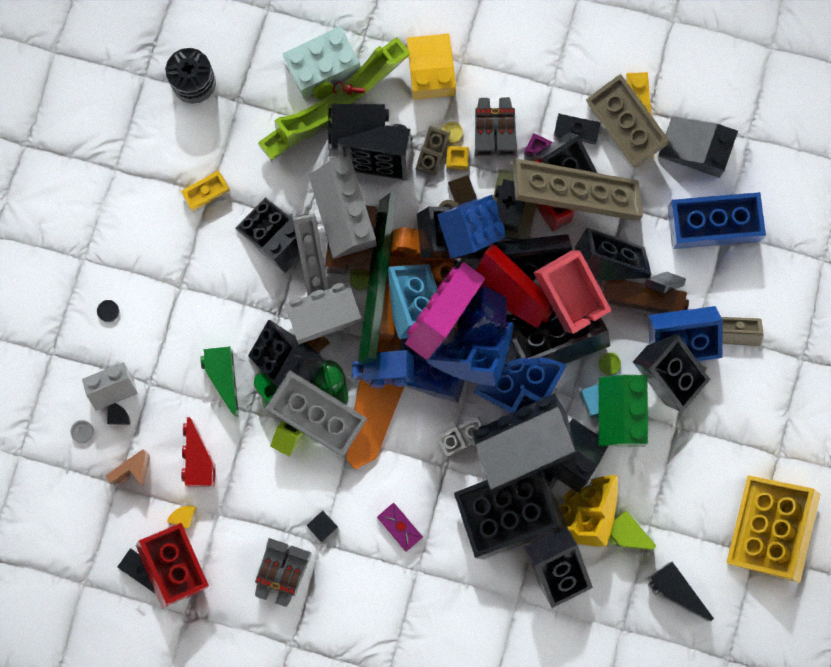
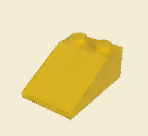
[407,33,456,100]

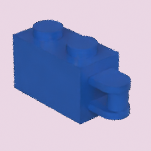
[352,350,414,388]

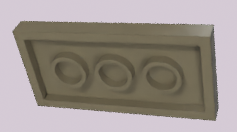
[585,73,671,169]

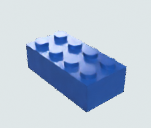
[668,192,766,249]

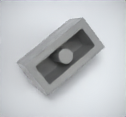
[82,362,138,411]

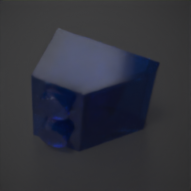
[457,286,508,346]

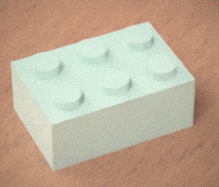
[282,26,361,99]

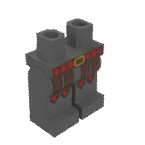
[474,97,517,156]
[255,538,312,607]

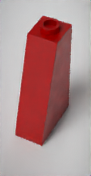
[476,244,553,328]

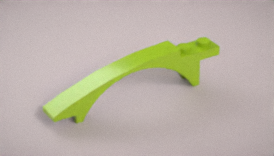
[258,37,411,162]

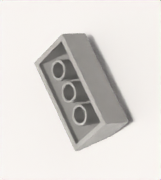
[308,156,376,259]

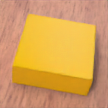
[446,146,469,170]

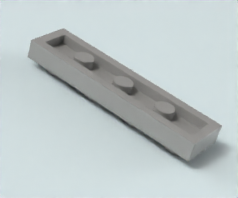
[293,214,329,296]

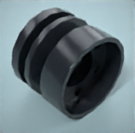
[165,48,216,104]

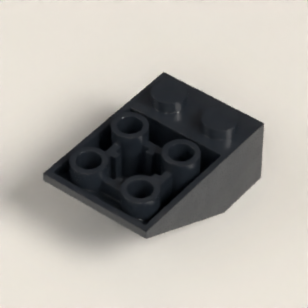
[235,197,300,273]
[416,206,482,259]
[248,320,325,388]

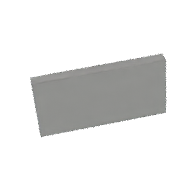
[265,370,367,457]

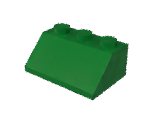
[598,375,648,447]

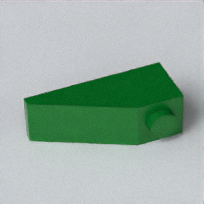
[200,346,239,416]

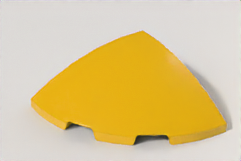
[559,475,618,547]

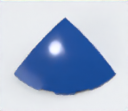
[427,322,514,387]
[473,357,567,413]

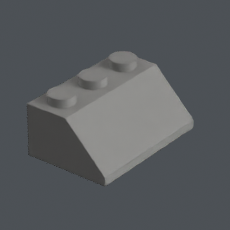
[285,282,363,344]

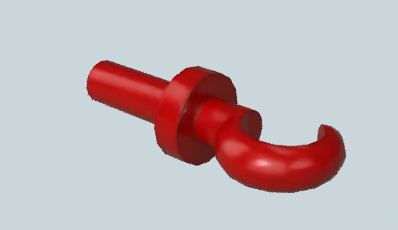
[333,82,366,95]

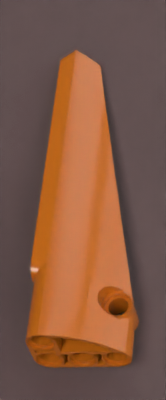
[345,227,456,470]

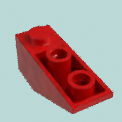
[181,417,216,487]

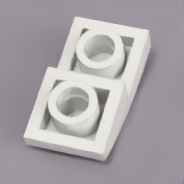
[437,416,483,457]

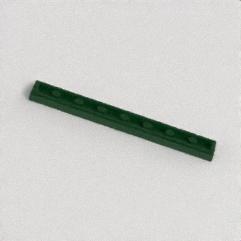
[358,192,397,365]

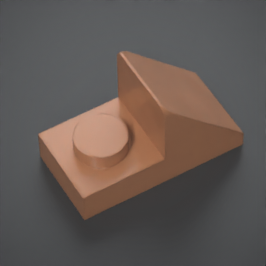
[105,449,150,486]

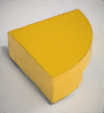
[166,506,196,529]

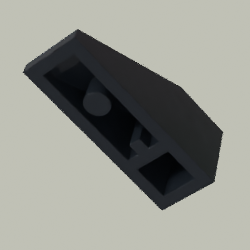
[647,561,714,622]

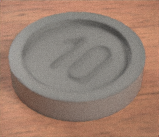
[70,420,94,443]

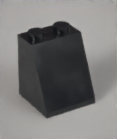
[328,104,389,149]

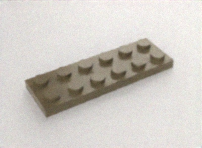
[513,158,643,221]

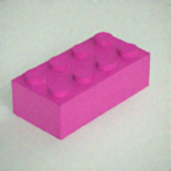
[405,262,485,360]

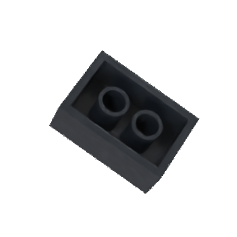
[524,526,593,608]

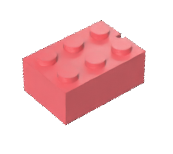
[534,250,612,334]

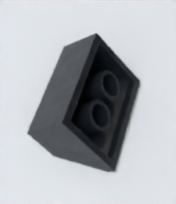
[633,334,711,413]

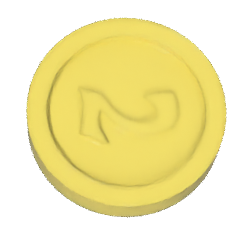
[442,121,463,144]

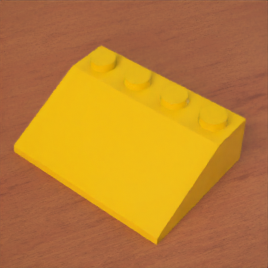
[726,475,821,583]

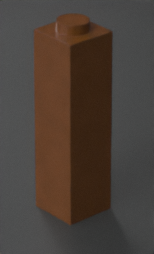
[603,280,689,314]

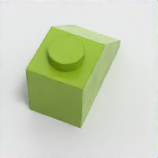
[270,420,304,457]
[608,510,657,550]

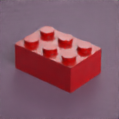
[135,522,209,609]

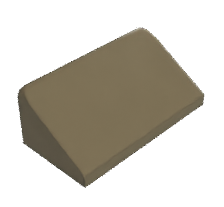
[721,317,764,346]

